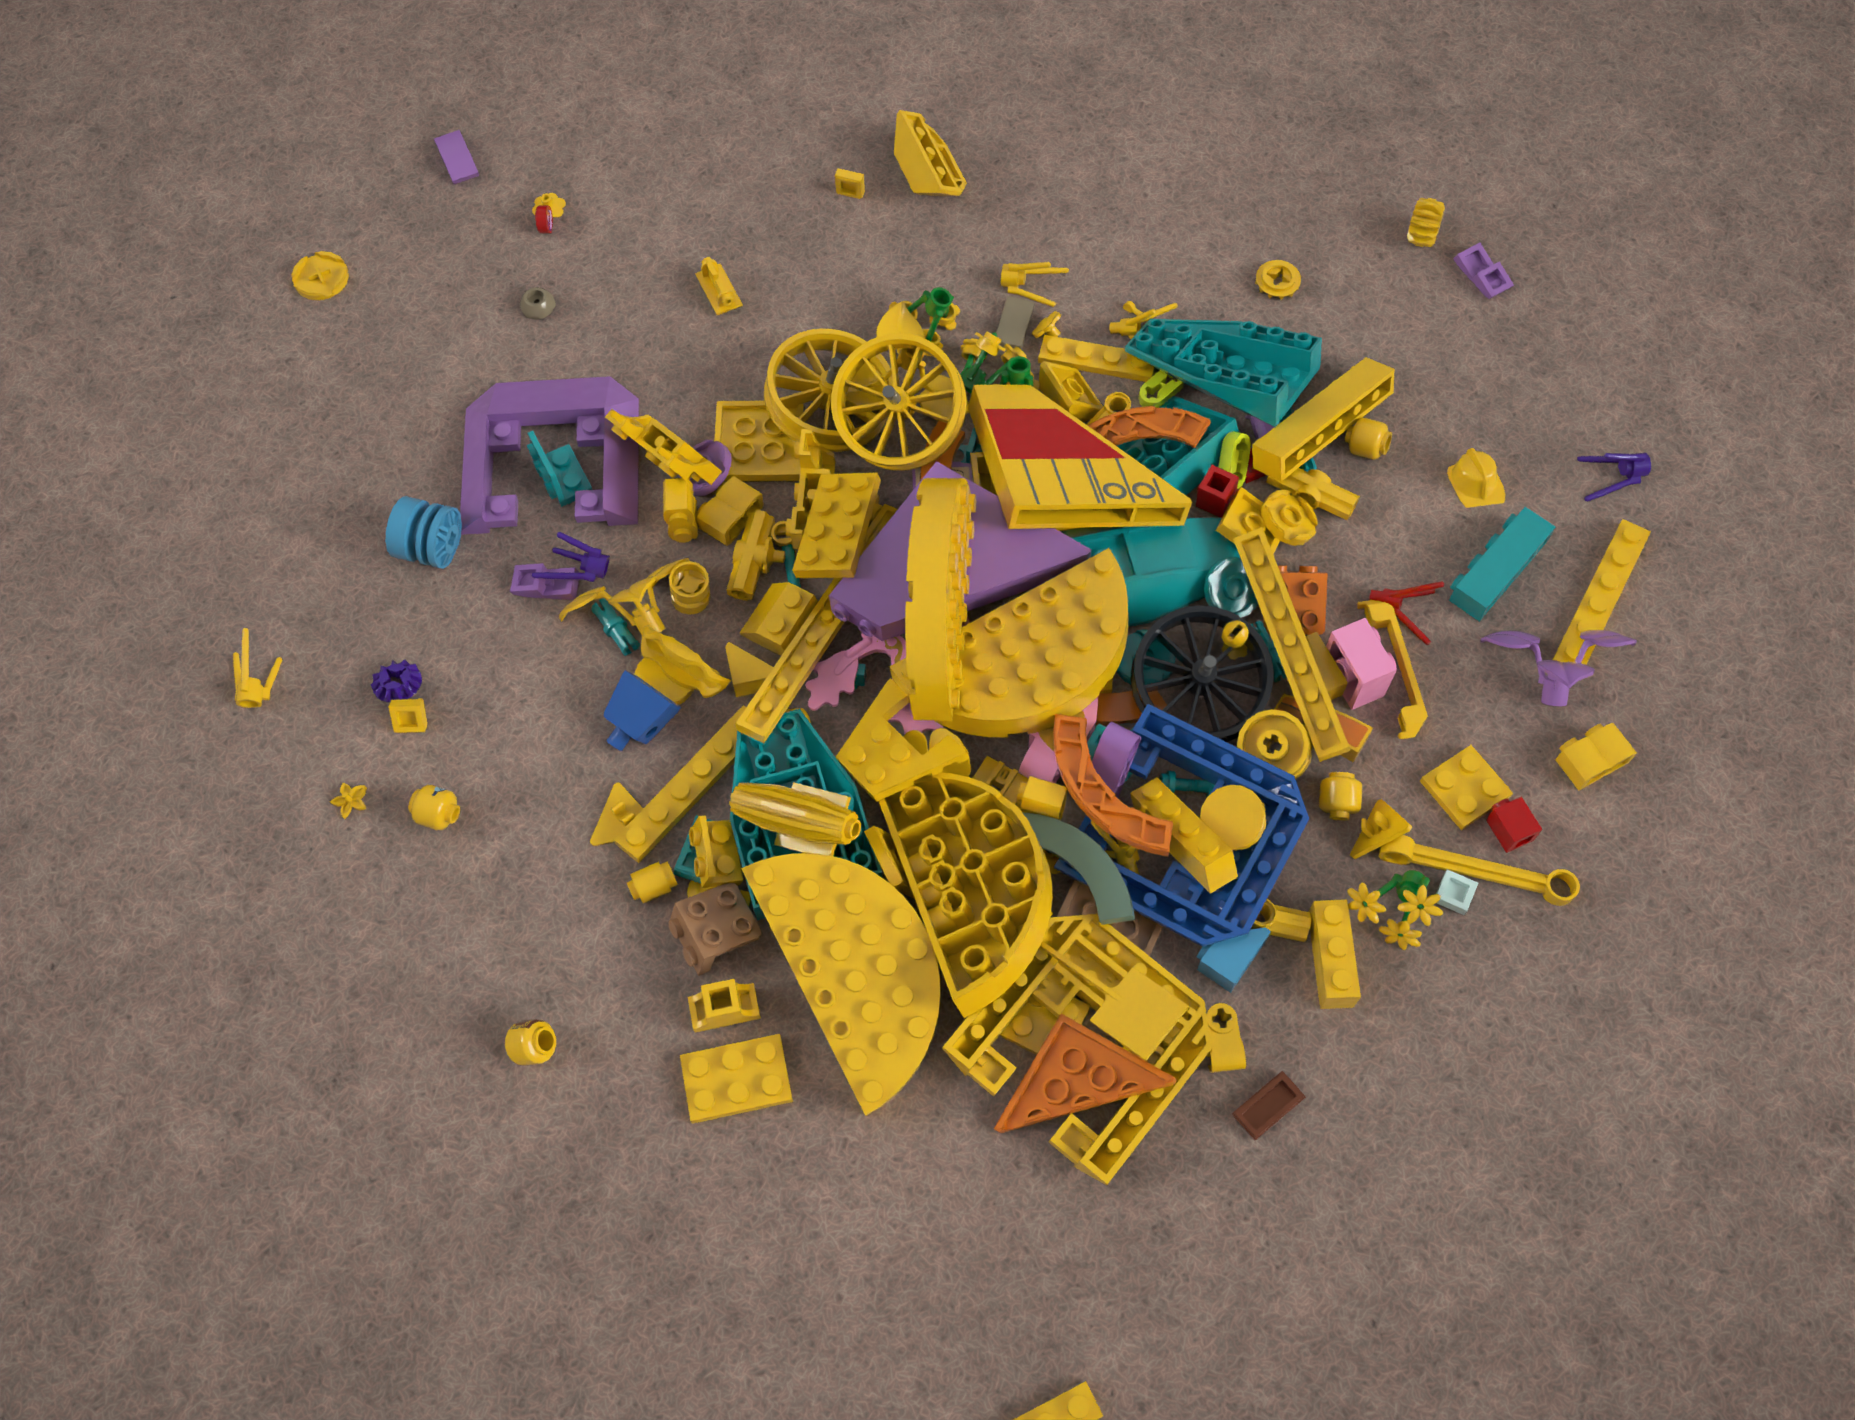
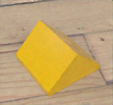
[1039,361,1103,422]

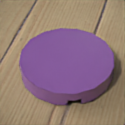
[679,439,731,496]

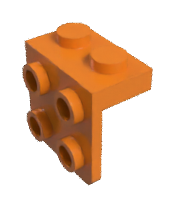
[1263,565,1328,635]

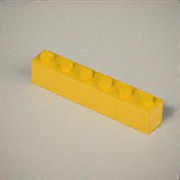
[1252,357,1395,481]

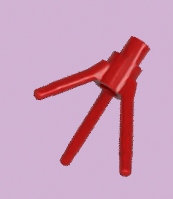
[1369,581,1444,645]

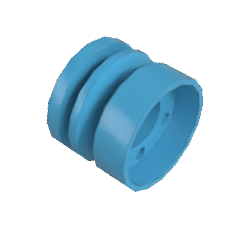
[385,496,462,569]

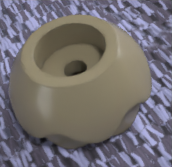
[520,287,556,319]

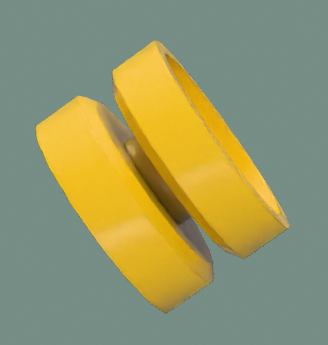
[1237,709,1313,779]

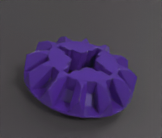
[370,660,422,703]

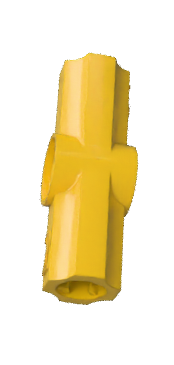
[1266,468,1360,520]
[726,510,775,601]

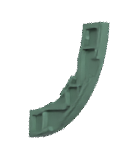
[1022,812,1135,925]

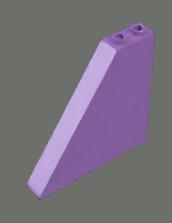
[829,461,1091,641]

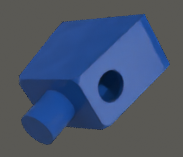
[604,670,682,751]

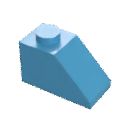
[1197,927,1271,993]

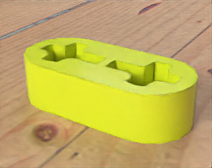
[1139,370,1184,408]
[1218,431,1251,489]

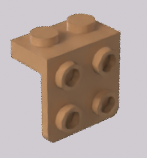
[669,883,761,976]

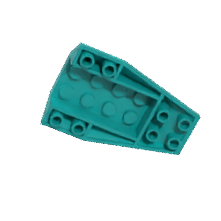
[1060,518,1240,627]

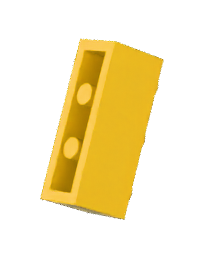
[1308,899,1361,1009]

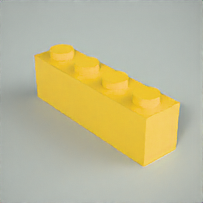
[1130,777,1238,894]

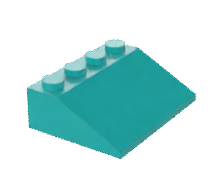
[1117,396,1239,495]

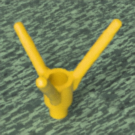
[1109,303,1178,339]

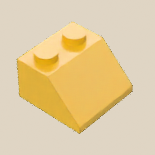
[740,582,818,656]

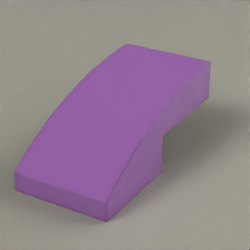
[434,130,479,184]
[1453,243,1514,299]
[510,563,580,600]

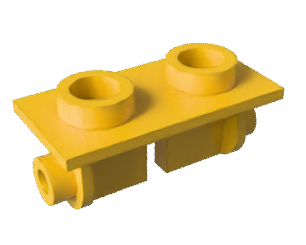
[695,257,743,316]

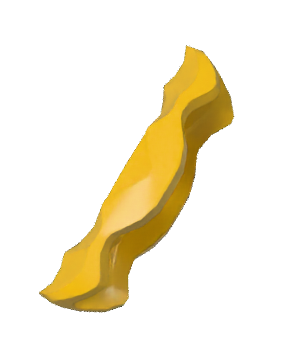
[640,625,731,698]

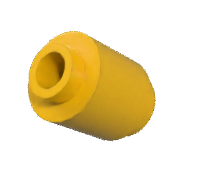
[626,861,678,904]

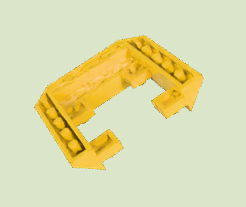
[942,914,1212,1185]

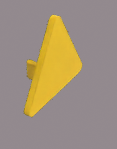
[590,783,643,846]
[1350,799,1412,859]

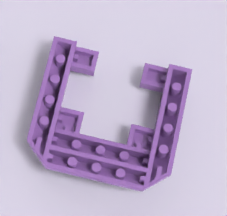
[460,376,639,535]

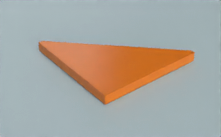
[994,1013,1177,1133]

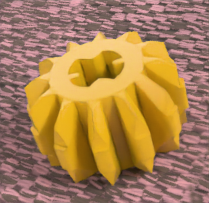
[1407,198,1445,247]

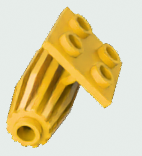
[729,782,861,856]

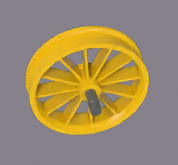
[764,328,894,452]
[831,333,967,471]

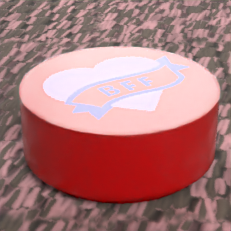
[535,205,553,234]

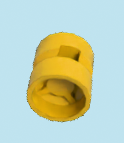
[669,561,711,615]

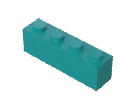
[1449,507,1556,622]

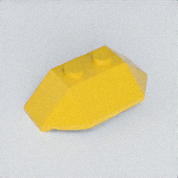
[894,110,967,196]

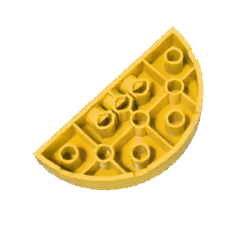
[905,478,976,721]
[889,548,1128,738]
[879,773,1053,1018]
[741,853,941,1116]

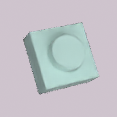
[1436,869,1478,915]

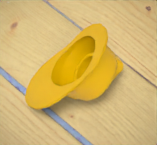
[1447,448,1506,508]

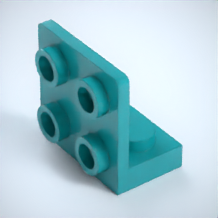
[526,430,593,507]

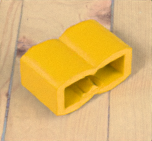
[697,476,764,546]
[663,478,698,543]
[1555,723,1637,790]
[1016,776,1068,820]

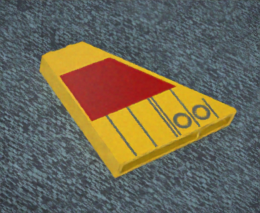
[968,385,1192,529]

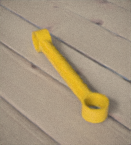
[1379,835,1580,906]

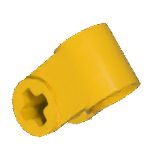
[1207,1003,1246,1073]

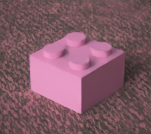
[1326,618,1397,710]

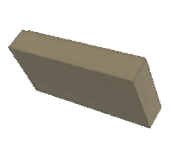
[996,296,1035,350]

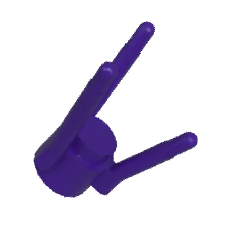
[1577,453,1651,502]
[531,532,610,582]

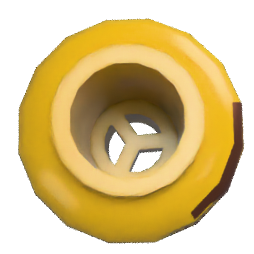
[505,1019,556,1066]

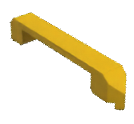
[1357,600,1428,739]

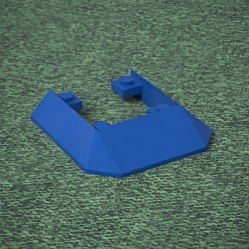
[1054,704,1309,947]

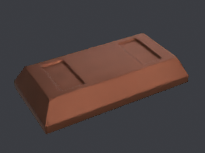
[1231,1071,1306,1141]

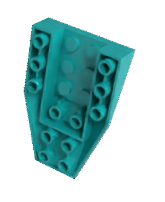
[1125,319,1322,428]
[730,709,883,921]

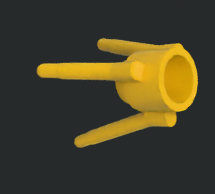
[1001,262,1069,307]
[233,628,282,708]

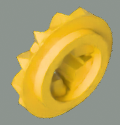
[1255,260,1301,300]

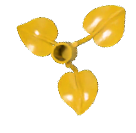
[846,302,969,420]
[559,558,690,635]

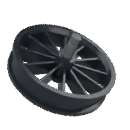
[1130,606,1274,742]

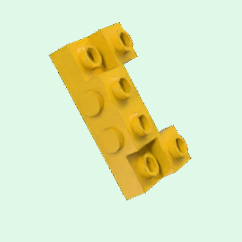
[605,409,722,485]
[786,429,836,549]

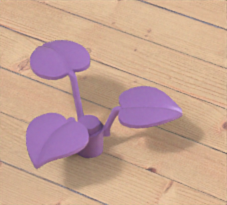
[1480,630,1637,706]

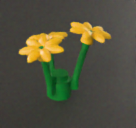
[1347,870,1443,950]

